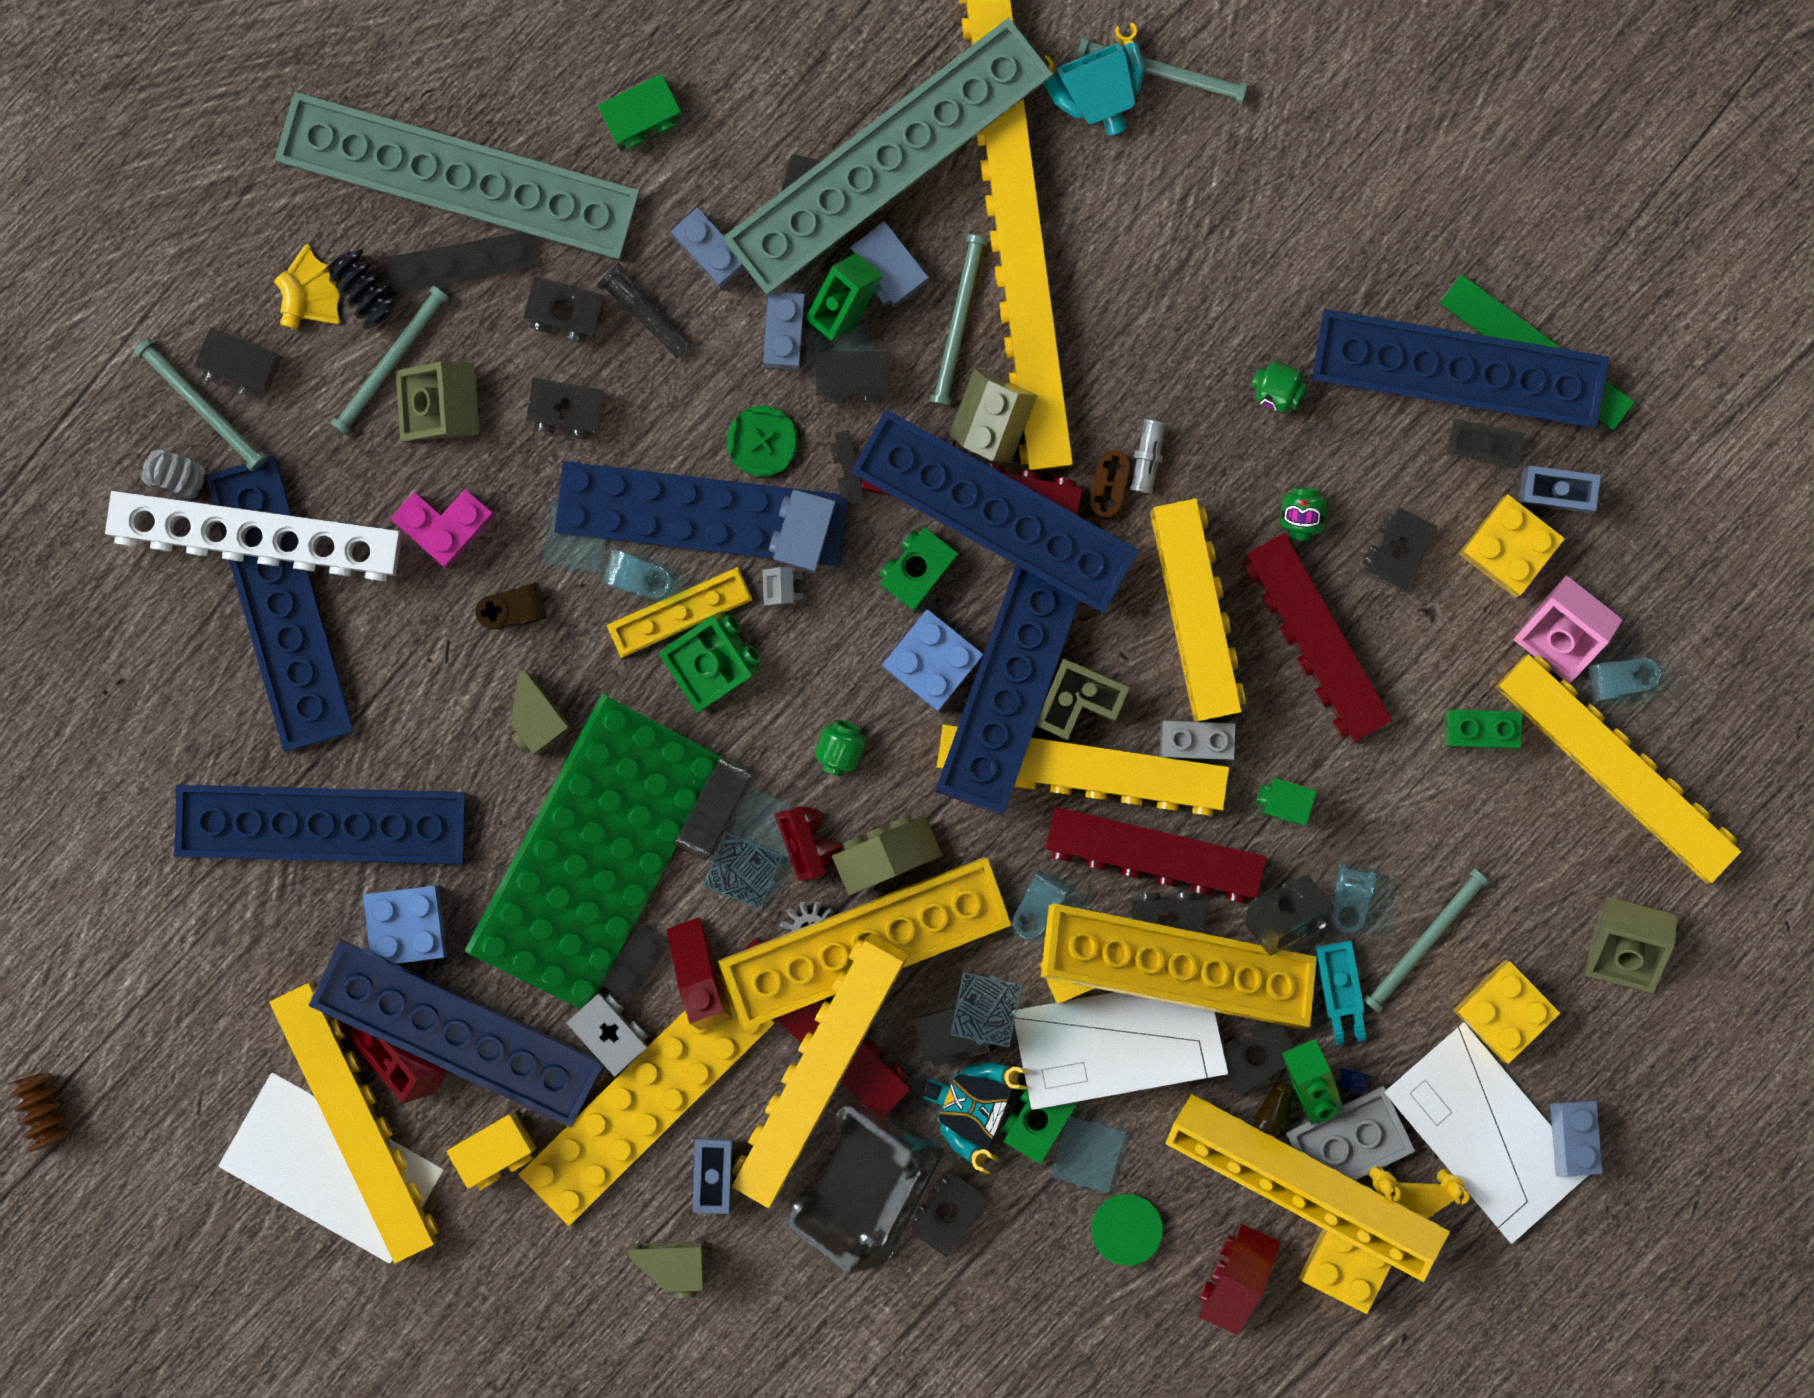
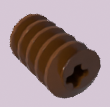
[8,1073,70,1153]

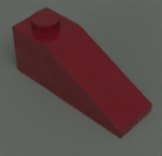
[666,917,733,1030]
[341,1022,448,1104]

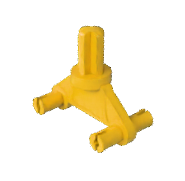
[1369,1166,1469,1220]

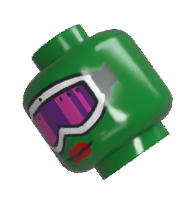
[1251,361,1308,414]
[1279,487,1328,540]

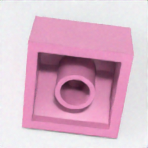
[1513,575,1623,684]

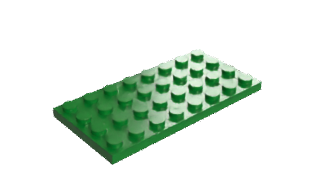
[464,693,723,1009]

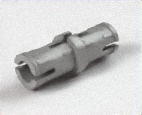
[1130,419,1167,494]

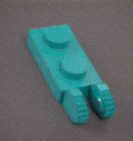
[1315,940,1366,1046]

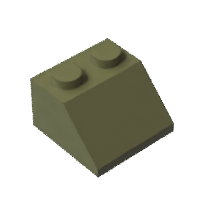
[396,361,479,442]
[949,368,1037,462]
[511,670,573,756]
[1584,897,1677,993]
[628,1241,706,1298]

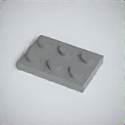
[1285,1085,1415,1181]

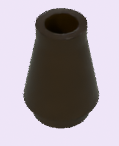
[1252,1082,1295,1139]

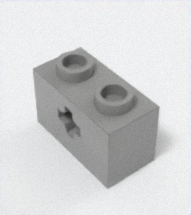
[1159,721,1235,761]
[566,993,648,1077]

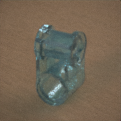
[601,549,674,600]
[1587,658,1660,701]
[1330,862,1376,934]
[1011,870,1070,940]

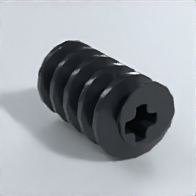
[323,249,398,330]

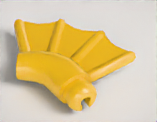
[273,244,341,330]

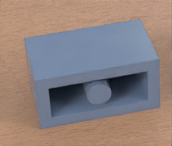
[670,207,745,290]
[850,221,928,308]
[763,292,805,370]
[1519,466,1601,514]
[769,489,836,573]
[1550,1101,1602,1176]
[692,1137,733,1214]

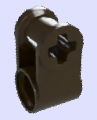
[475,583,547,630]

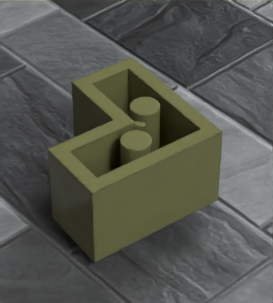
[1035,659,1130,740]
[832,815,943,896]

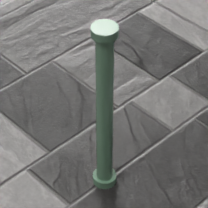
[1077,36,1248,104]
[929,234,988,407]
[330,285,450,436]
[134,338,267,472]
[1363,869,1491,1014]

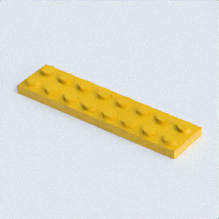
[718,857,1011,1030]
[1041,903,1317,1029]
[518,974,775,1226]

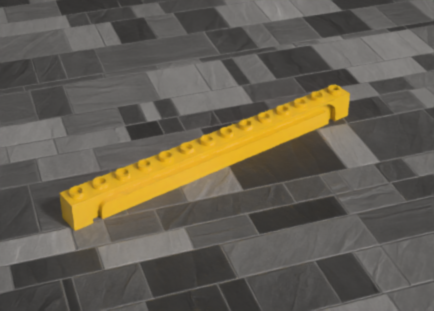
[958,0,1073,472]

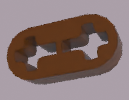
[1089,450,1130,518]

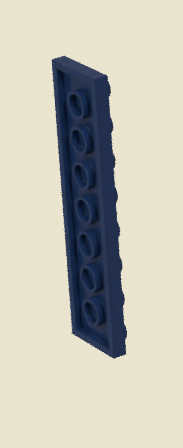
[1311,309,1609,428]
[851,409,1139,614]
[205,455,355,752]
[554,461,849,567]
[935,565,1080,816]
[174,785,466,864]
[308,938,603,1127]

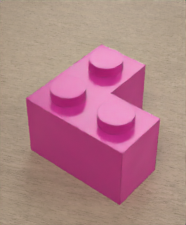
[390,489,496,569]

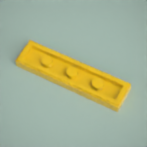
[607,567,753,658]

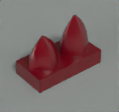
[774,806,843,881]

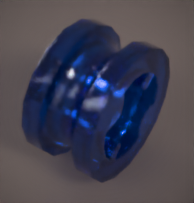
[1336,1068,1372,1093]

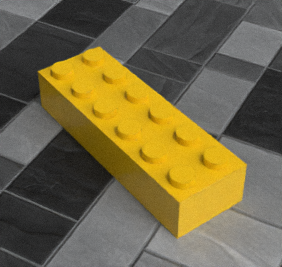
[1150,498,1246,722]

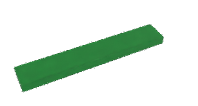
[1439,274,1634,432]

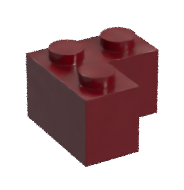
[1198,1224,1281,1335]

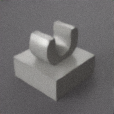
[763,567,804,606]

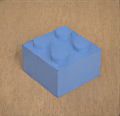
[882,609,983,712]
[363,885,448,964]

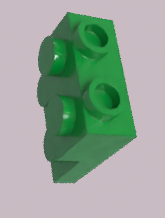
[658,611,762,713]

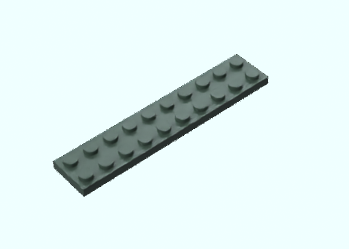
[722,17,1053,296]
[274,92,640,261]

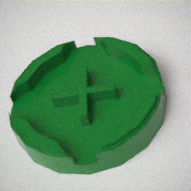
[727,406,798,477]
[1091,1193,1163,1266]

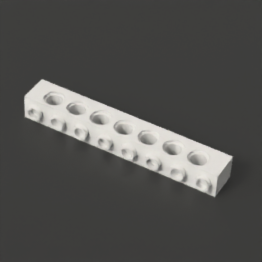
[105,491,402,582]

